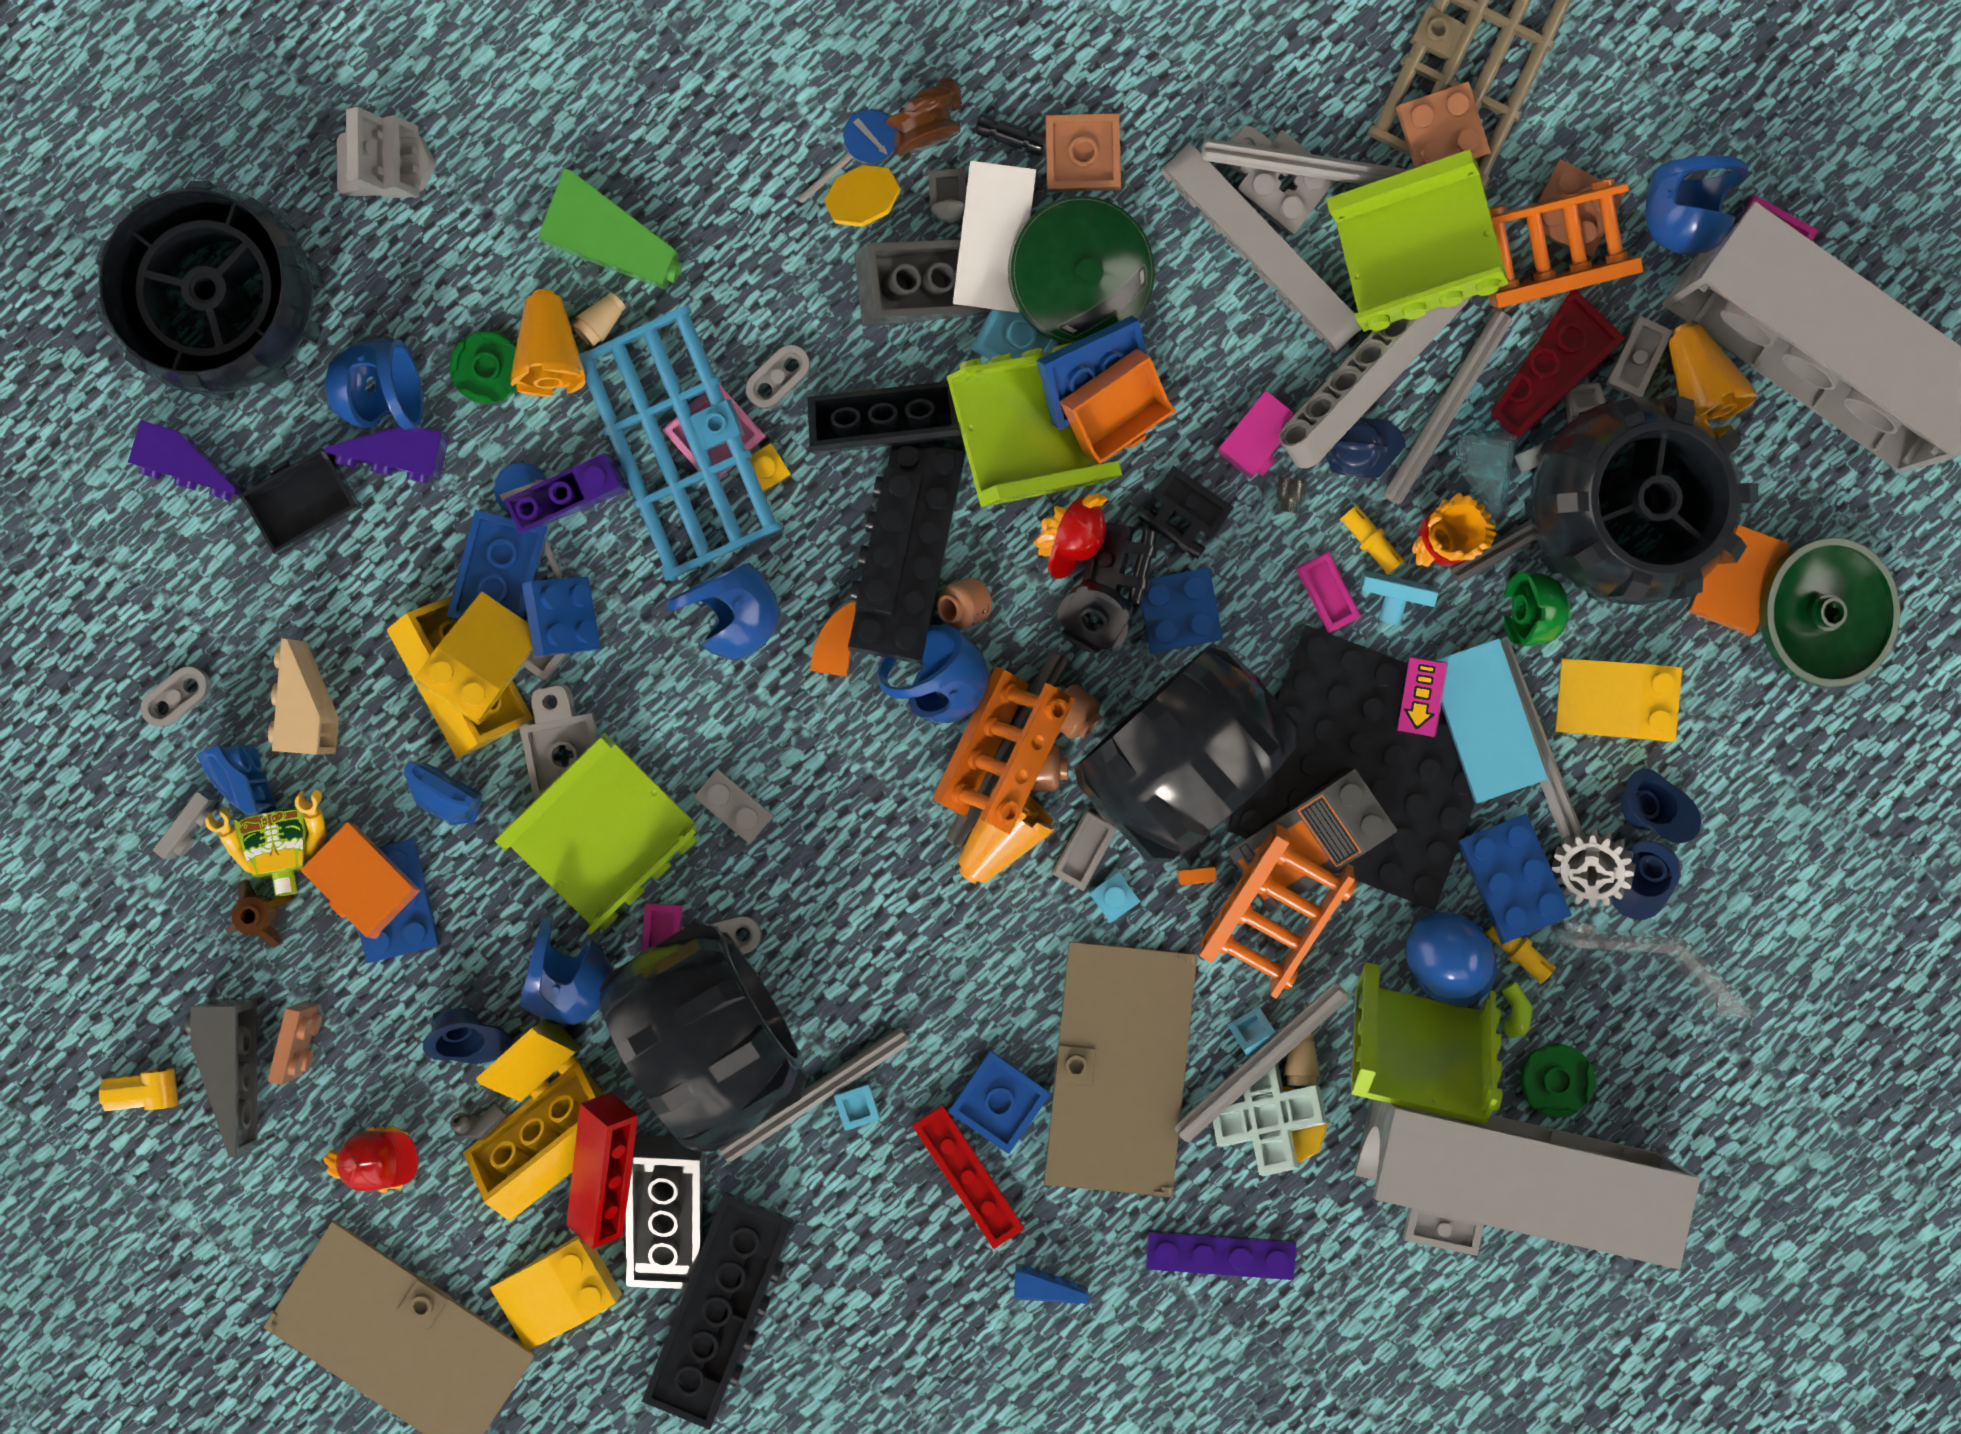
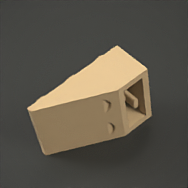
[268,638,339,755]

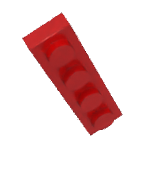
[912,1104,1025,1249]

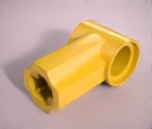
[99,1068,179,1111]

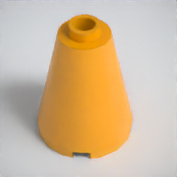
[510,289,586,397]
[1668,322,1758,426]
[957,783,1056,884]

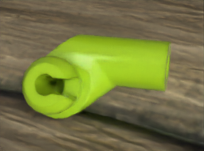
[1500,981,1533,1038]

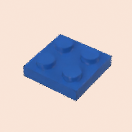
[1141,567,1223,654]
[522,576,601,657]
[948,1050,1051,1154]

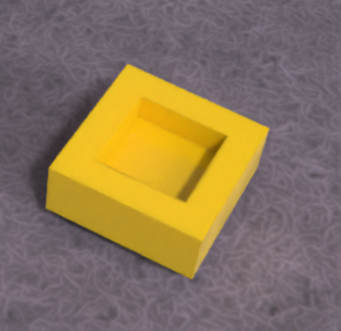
[750,443,791,492]

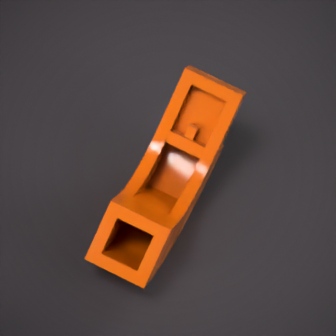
[810,602,932,677]

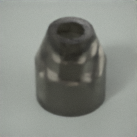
[1276,476,1308,513]

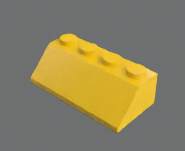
[387,596,534,759]
[463,1061,604,1221]

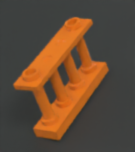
[1488,177,1643,308]
[931,667,1075,835]
[1199,823,1357,999]

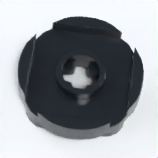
[1057,579,1133,653]

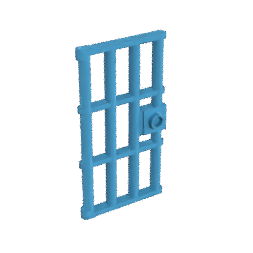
[579,305,783,581]

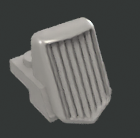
[337,107,436,198]

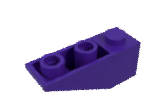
[128,420,245,501]
[324,427,449,484]
[504,453,628,534]

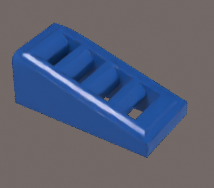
[1014,1263,1089,1304]

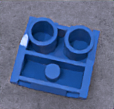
[196,744,277,816]
[404,761,483,826]

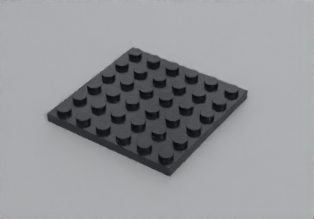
[1226,625,1475,910]

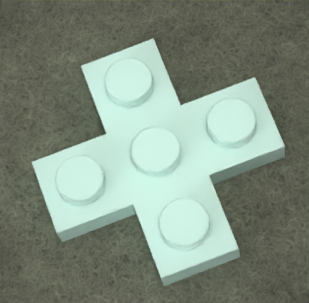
[1213,1063,1327,1176]

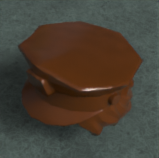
[886,77,962,157]

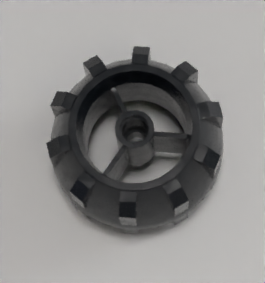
[95,181,325,401]
[1524,395,1759,605]
[1074,644,1298,862]
[599,921,807,1152]

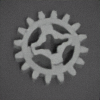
[1552,828,1636,908]

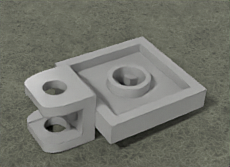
[1228,126,1335,236]
[519,684,599,799]

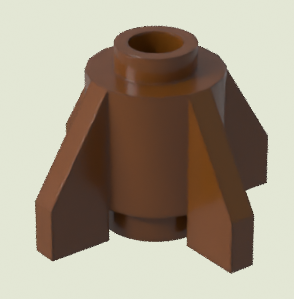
[225,879,296,948]

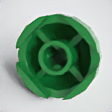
[1504,573,1572,646]

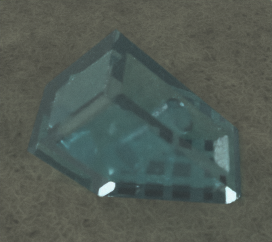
[1456,429,1516,514]

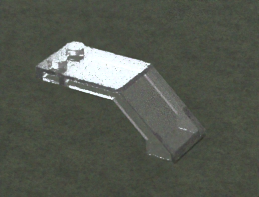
[1553,921,1756,1019]

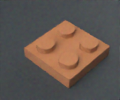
[1395,81,1491,168]
[1045,113,1121,192]
[1524,159,1626,260]
[268,1001,322,1085]

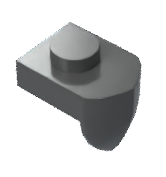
[928,168,966,224]

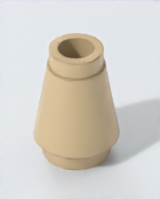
[572,292,626,347]
[1283,1034,1320,1087]

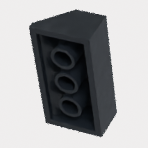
[807,381,961,455]

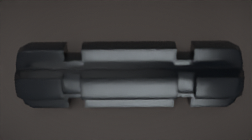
[975,114,1046,156]

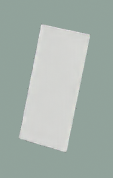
[953,161,1036,313]

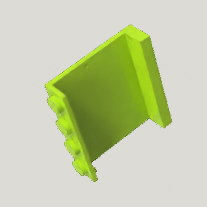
[1326,149,1509,331]
[947,343,1122,508]
[495,732,699,935]
[1351,962,1503,1125]

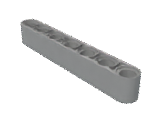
[1161,144,1362,353]
[1279,297,1471,469]

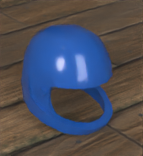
[1645,155,1749,255]
[324,338,424,430]
[667,563,780,661]
[877,625,990,723]
[1404,911,1498,1006]
[519,915,614,1025]

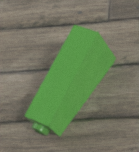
[538,168,682,291]

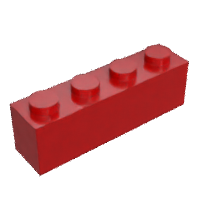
[566,1092,638,1249]

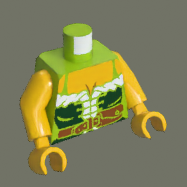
[205,790,328,897]

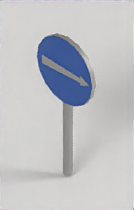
[798,109,897,203]
[494,462,563,579]

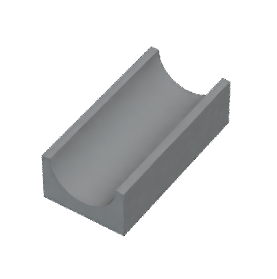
[1662,201,1961,474]
[1354,1099,1701,1270]

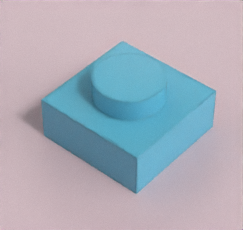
[1089,872,1140,923]
[1228,1006,1277,1058]
[834,1083,881,1131]

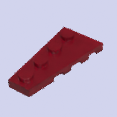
[1490,289,1626,442]

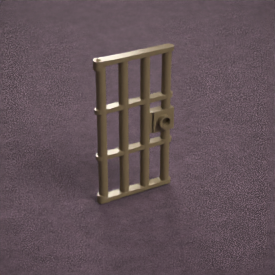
[1367,0,1572,191]

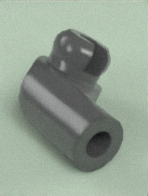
[450,1103,508,1139]

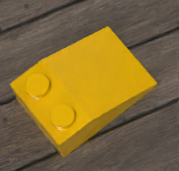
[415,591,533,725]
[1555,658,1682,742]
[476,1020,581,1102]
[490,1235,622,1350]

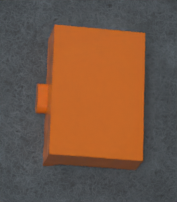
[1060,349,1176,464]
[1687,525,1790,636]
[300,822,421,939]

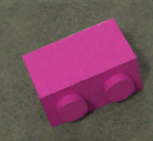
[1217,391,1295,479]

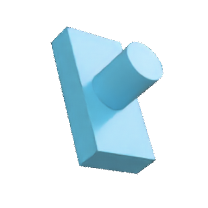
[1359,570,1438,625]

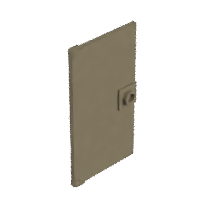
[1044,941,1198,1197]
[263,1220,536,1434]

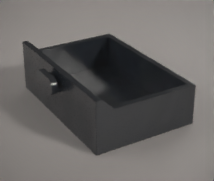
[238,448,362,555]

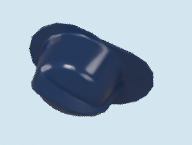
[1326,418,1406,478]
[1617,768,1701,843]
[1611,841,1681,920]
[423,1008,512,1064]

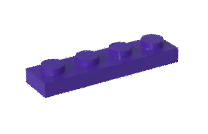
[1146,1230,1296,1280]

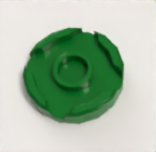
[449,330,517,405]
[1520,1043,1596,1118]

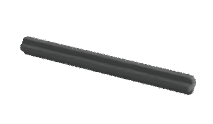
[1450,461,1633,583]
[946,651,1070,849]

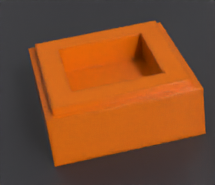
[1176,865,1217,885]

